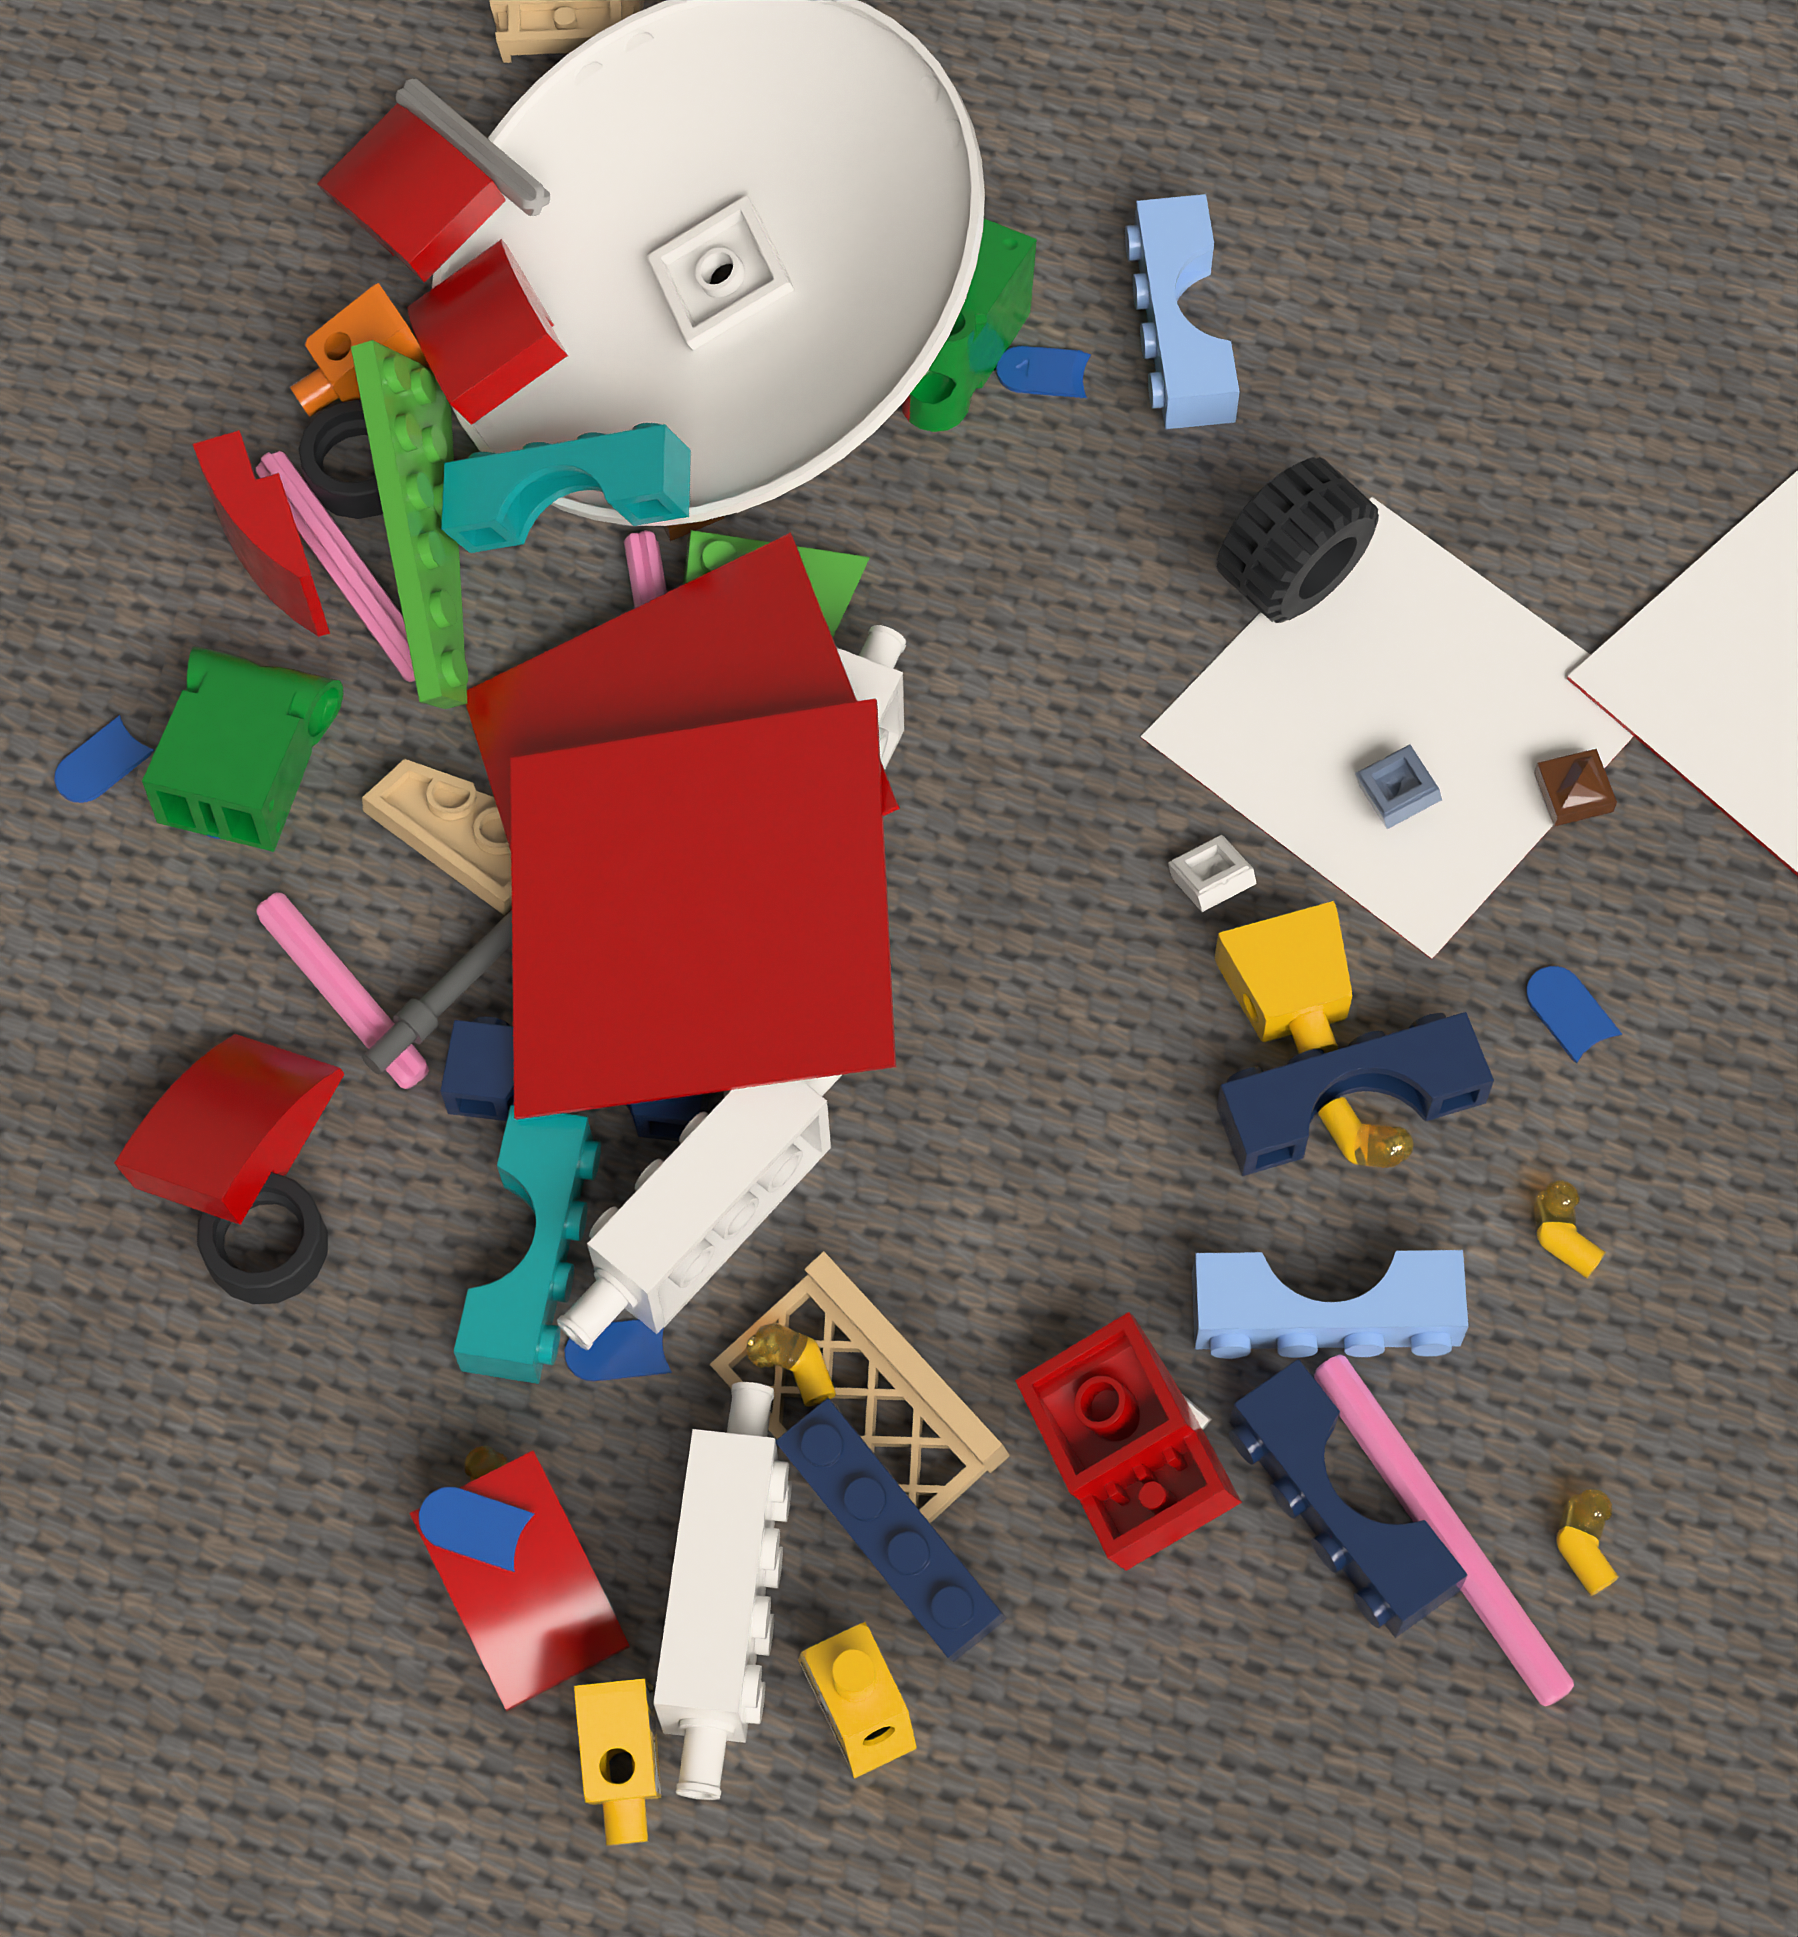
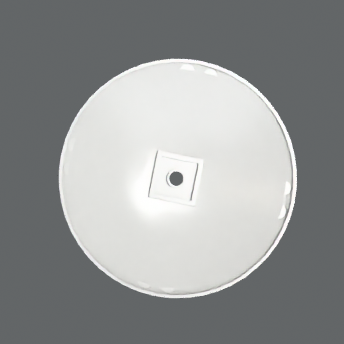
[432,0,985,526]

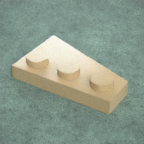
[362,759,512,915]

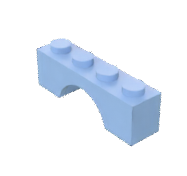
[1125,194,1240,429]
[1192,1250,1469,1359]

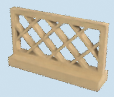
[710,1251,1010,1523]

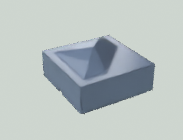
[1355,744,1442,829]

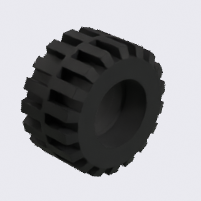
[1216,457,1379,623]

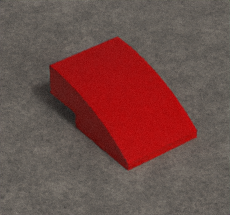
[317,103,506,283]
[407,239,568,425]
[192,430,330,637]
[114,1034,345,1225]
[1015,1312,1242,1571]
[409,1450,630,1711]

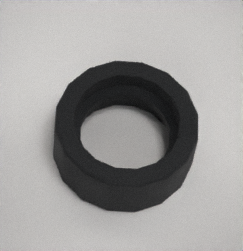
[298,400,383,519]
[197,1172,328,1305]

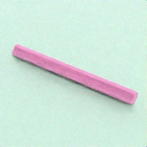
[1314,1354,1574,1707]

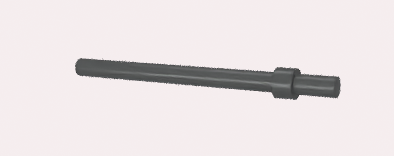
[362,910,512,1074]

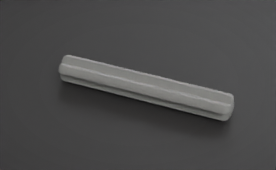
[396,79,550,216]

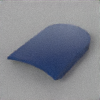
[996,346,1091,398]
[54,715,154,803]
[1526,966,1622,1064]
[565,1320,672,1381]
[419,1487,535,1572]

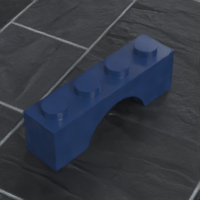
[1216,1012,1494,1177]
[440,1017,711,1142]
[1229,1359,1468,1638]
[776,1398,1007,1662]

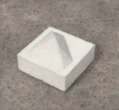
[1168,835,1257,912]

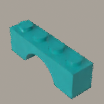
[441,423,691,553]
[454,1105,601,1384]

